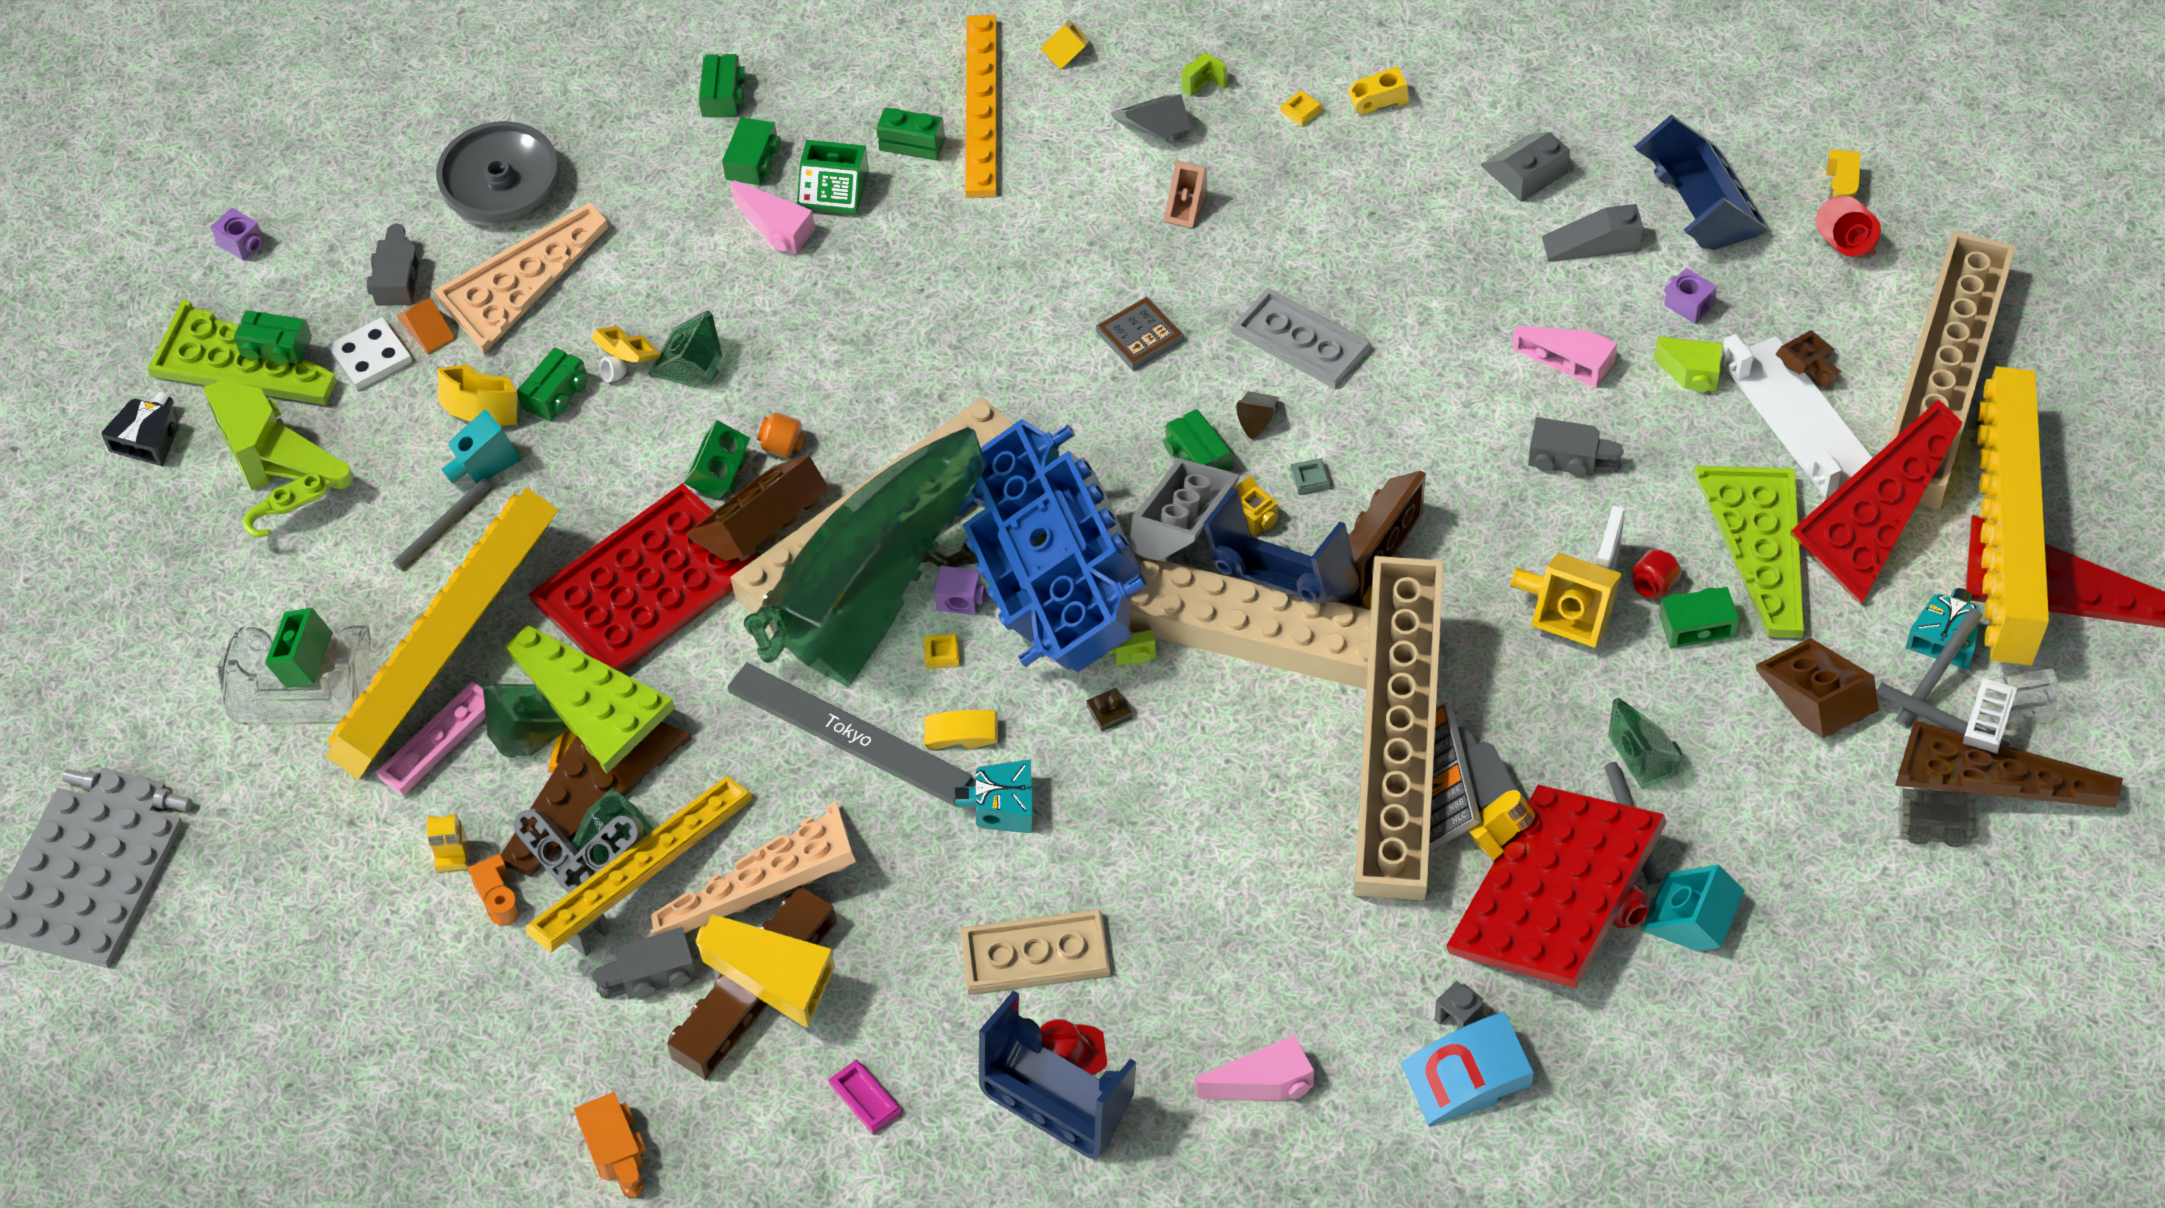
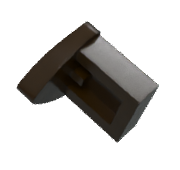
[1236,391,1279,439]

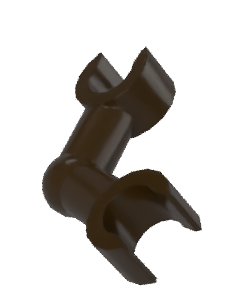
[913,539,979,567]

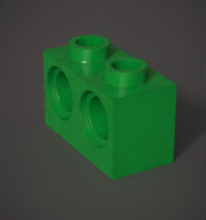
[684,420,751,500]

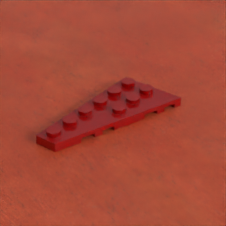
[1790,399,1963,605]
[1965,514,2165,628]

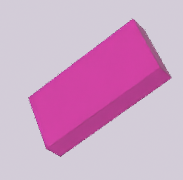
[828,1059,902,1135]

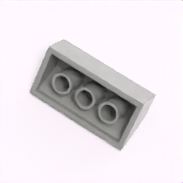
[1129,458,1240,561]

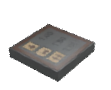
[1096,296,1184,371]

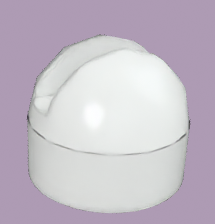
[599,356,627,382]

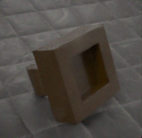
[1086,687,1132,732]

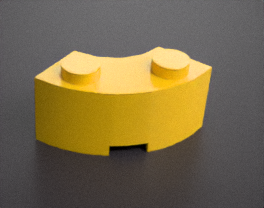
[437,364,517,428]

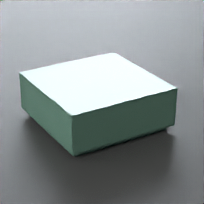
[1290,458,1330,495]

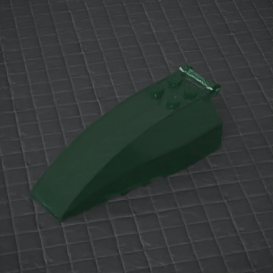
[743,427,987,688]

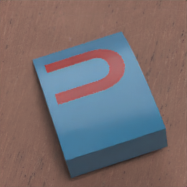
[1401,1011,1534,1126]

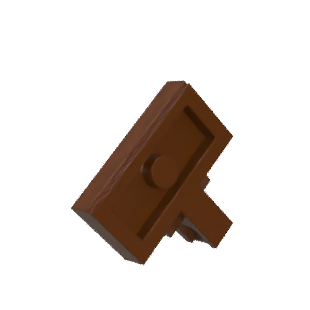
[1775,330,1842,388]

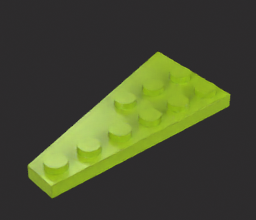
[148,298,337,405]

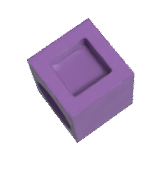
[210,208,265,261]
[1664,268,1717,324]
[934,566,986,615]

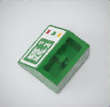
[797,140,869,215]

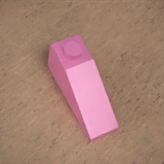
[731,180,815,254]
[1512,326,1617,388]
[1195,1035,1314,1101]

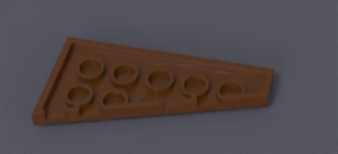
[1895,720,2123,808]
[500,722,691,877]

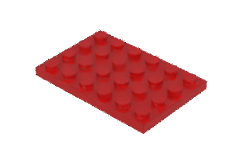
[528,483,761,672]
[1446,784,1667,989]

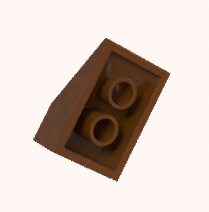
[1756,638,1879,738]

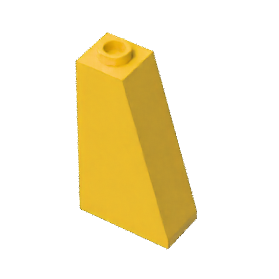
[696,914,835,1027]

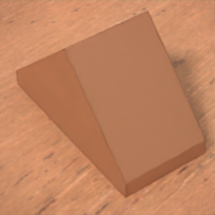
[1163,161,1207,228]

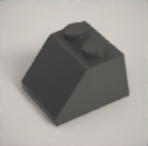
[1481,132,1570,202]

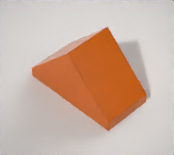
[396,298,455,355]

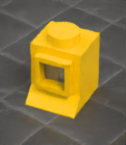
[1234,475,1278,536]

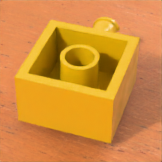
[1510,552,1622,648]

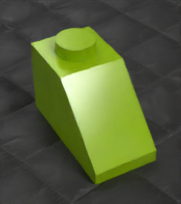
[1654,336,1722,392]

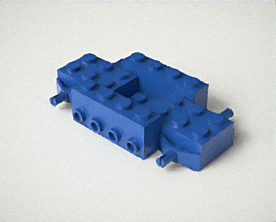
[951,419,1147,673]

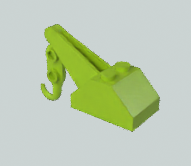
[202,380,353,537]

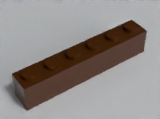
[667,886,837,1080]

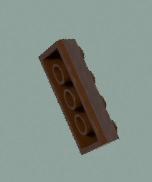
[686,456,829,561]
[1348,471,1426,605]

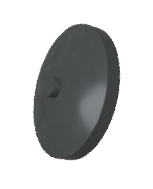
[436,121,559,223]

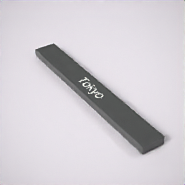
[727,662,973,806]

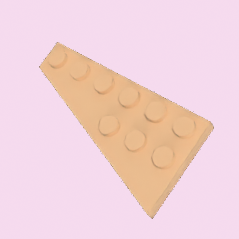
[434,202,608,354]
[651,801,856,935]

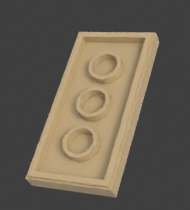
[960,909,1110,995]

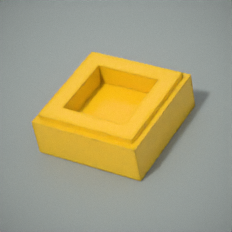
[1280,90,1323,127]
[924,633,960,669]

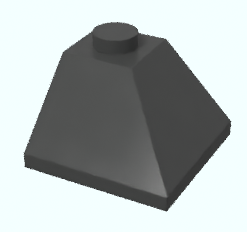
[1111,94,1191,142]

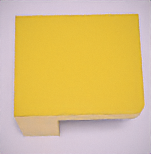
[1040,19,1089,69]

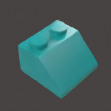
[1642,864,1745,951]

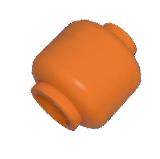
[756,412,806,458]

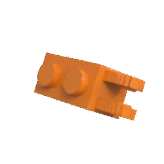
[573,1091,647,1199]

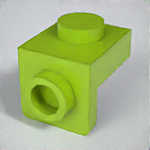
[1181,52,1228,97]
[1107,630,1156,666]

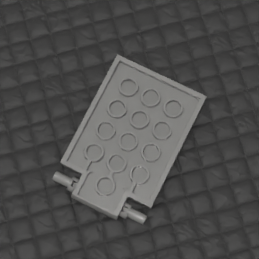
[0,768,192,969]

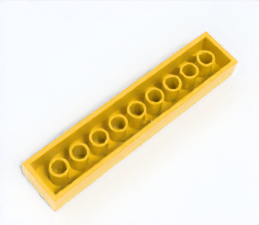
[1976,366,2049,666]
[325,487,559,779]

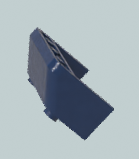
[1634,114,1768,250]
[1203,488,1360,603]
[979,991,1136,1159]

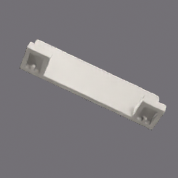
[1721,334,1872,499]

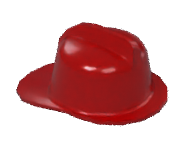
[1815,195,1881,258]
[1040,1019,1108,1075]

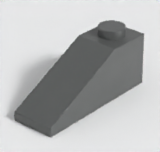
[1542,204,1643,262]

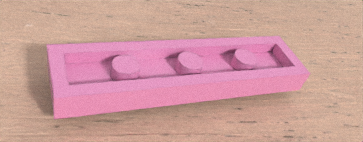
[376,681,498,796]

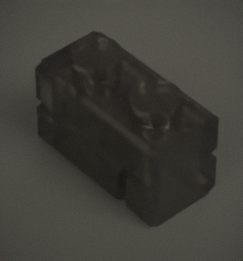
[1898,788,1976,847]

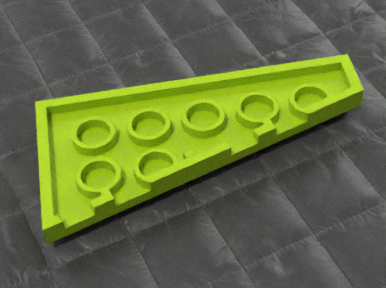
[1694,465,1804,638]
[505,625,675,774]

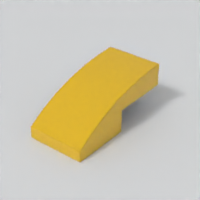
[591,326,661,362]
[924,710,998,750]

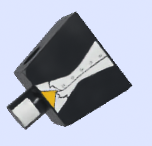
[101,392,179,467]

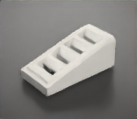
[1963,678,2017,753]

